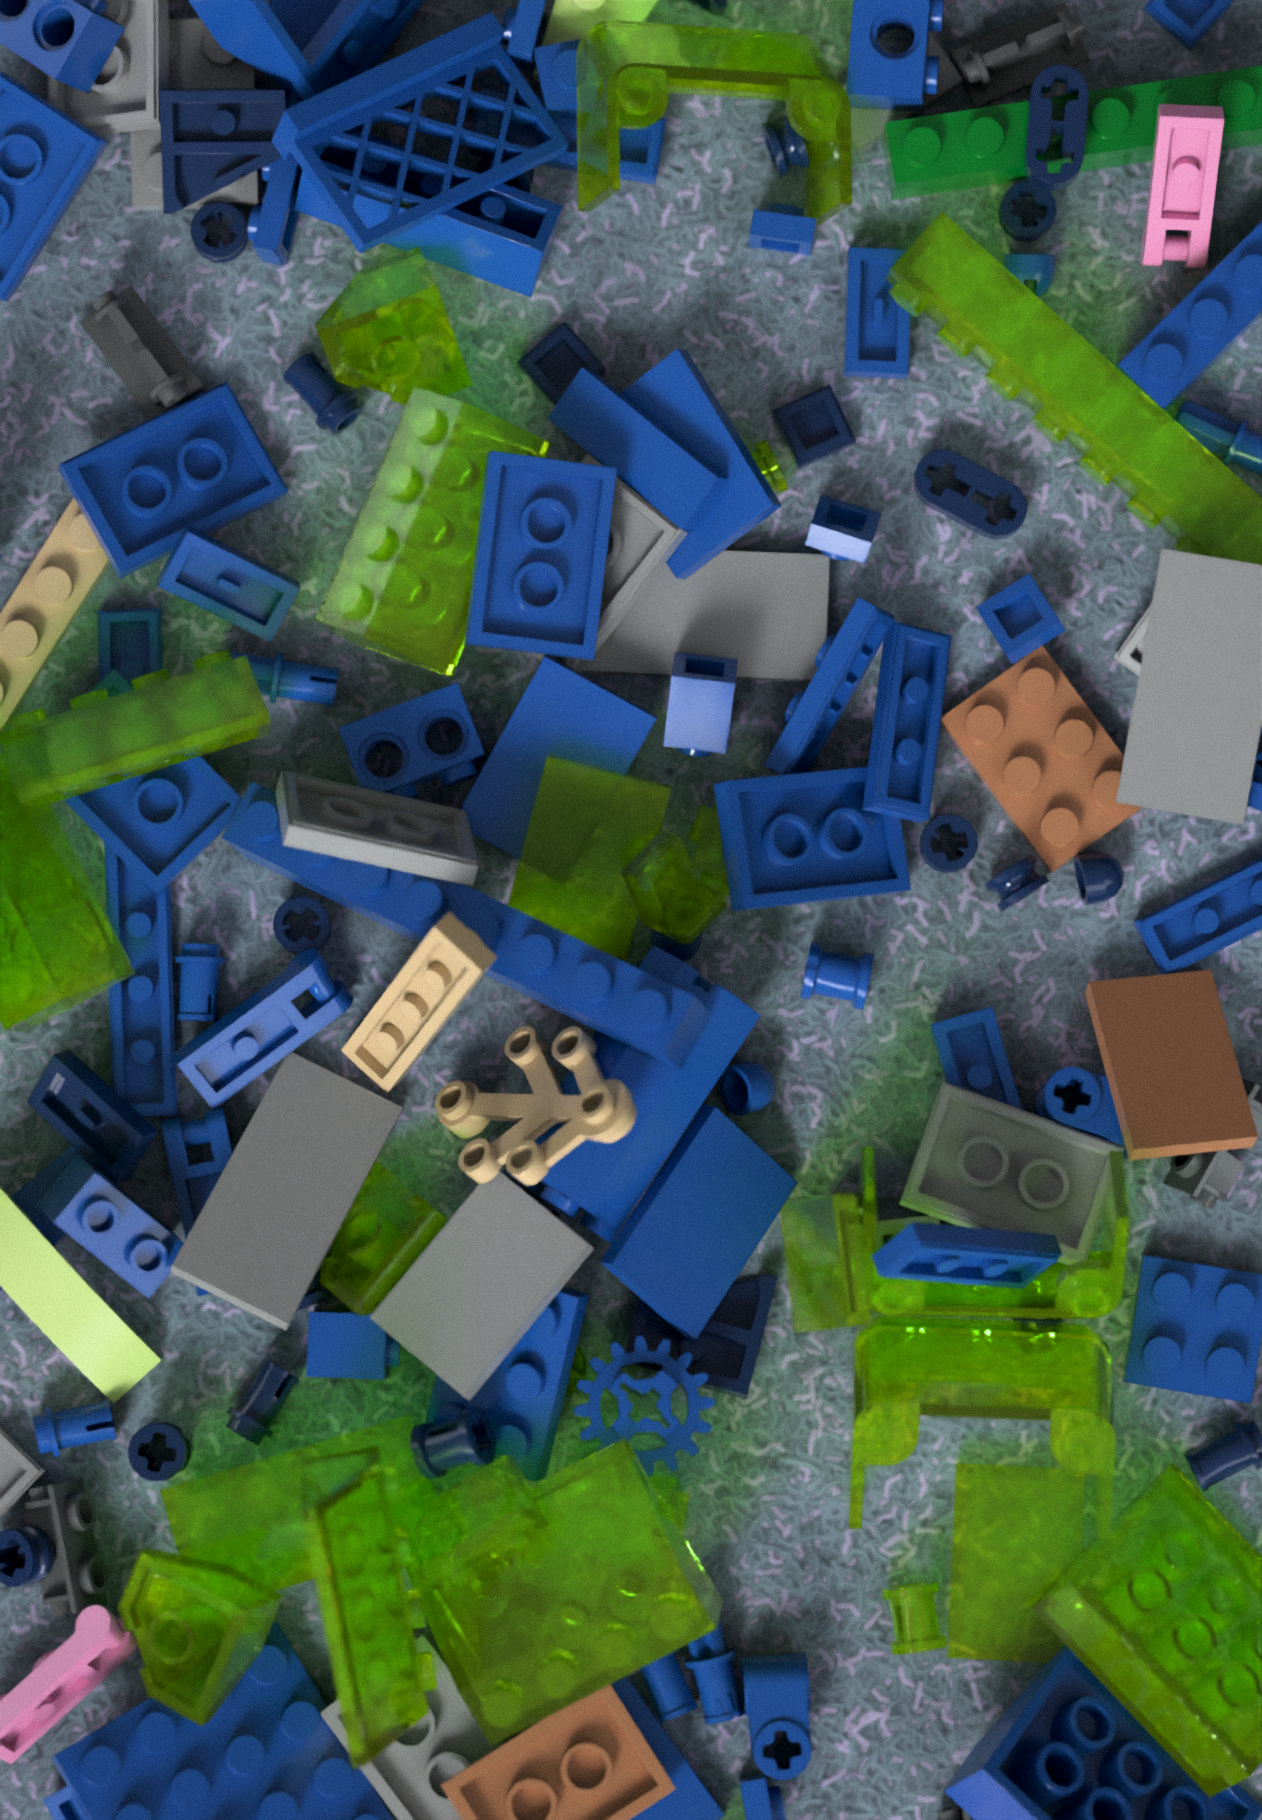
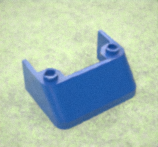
[188,0,424,100]

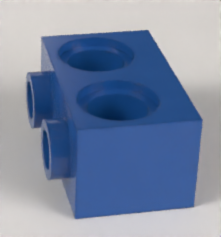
[0,0,125,94]
[338,682,486,799]
[36,1154,184,1299]

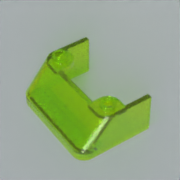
[576,20,852,225]
[854,1147,1130,1319]
[845,1316,1116,1539]

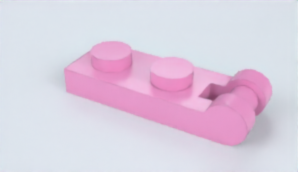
[1141,104,1224,268]
[0,1605,138,1764]

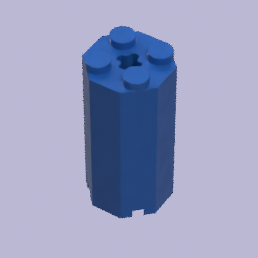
[503,945,760,1244]

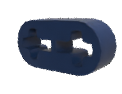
[1024,64,1089,191]
[913,449,1027,540]

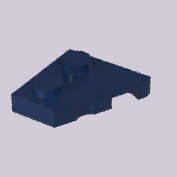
[159,88,290,214]
[625,1274,778,1399]

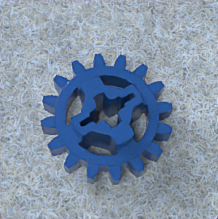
[573,1336,715,1479]

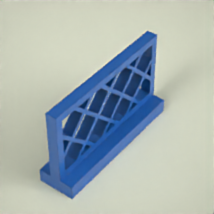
[271,12,569,254]

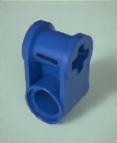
[1034,1067,1145,1160]
[741,1652,811,1780]

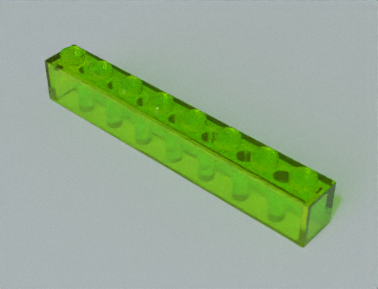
[885,212,1262,565]

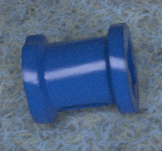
[800,942,874,1010]

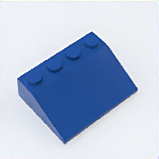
[944,1633,1262,1820]

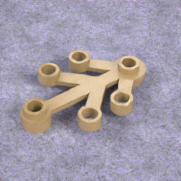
[435,1026,637,1185]

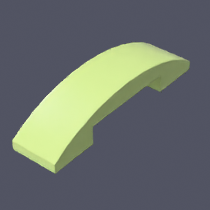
[0,1185,162,1403]

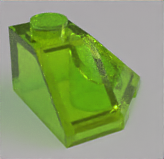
[315,247,472,408]
[320,1161,449,1316]
[118,1548,283,1727]

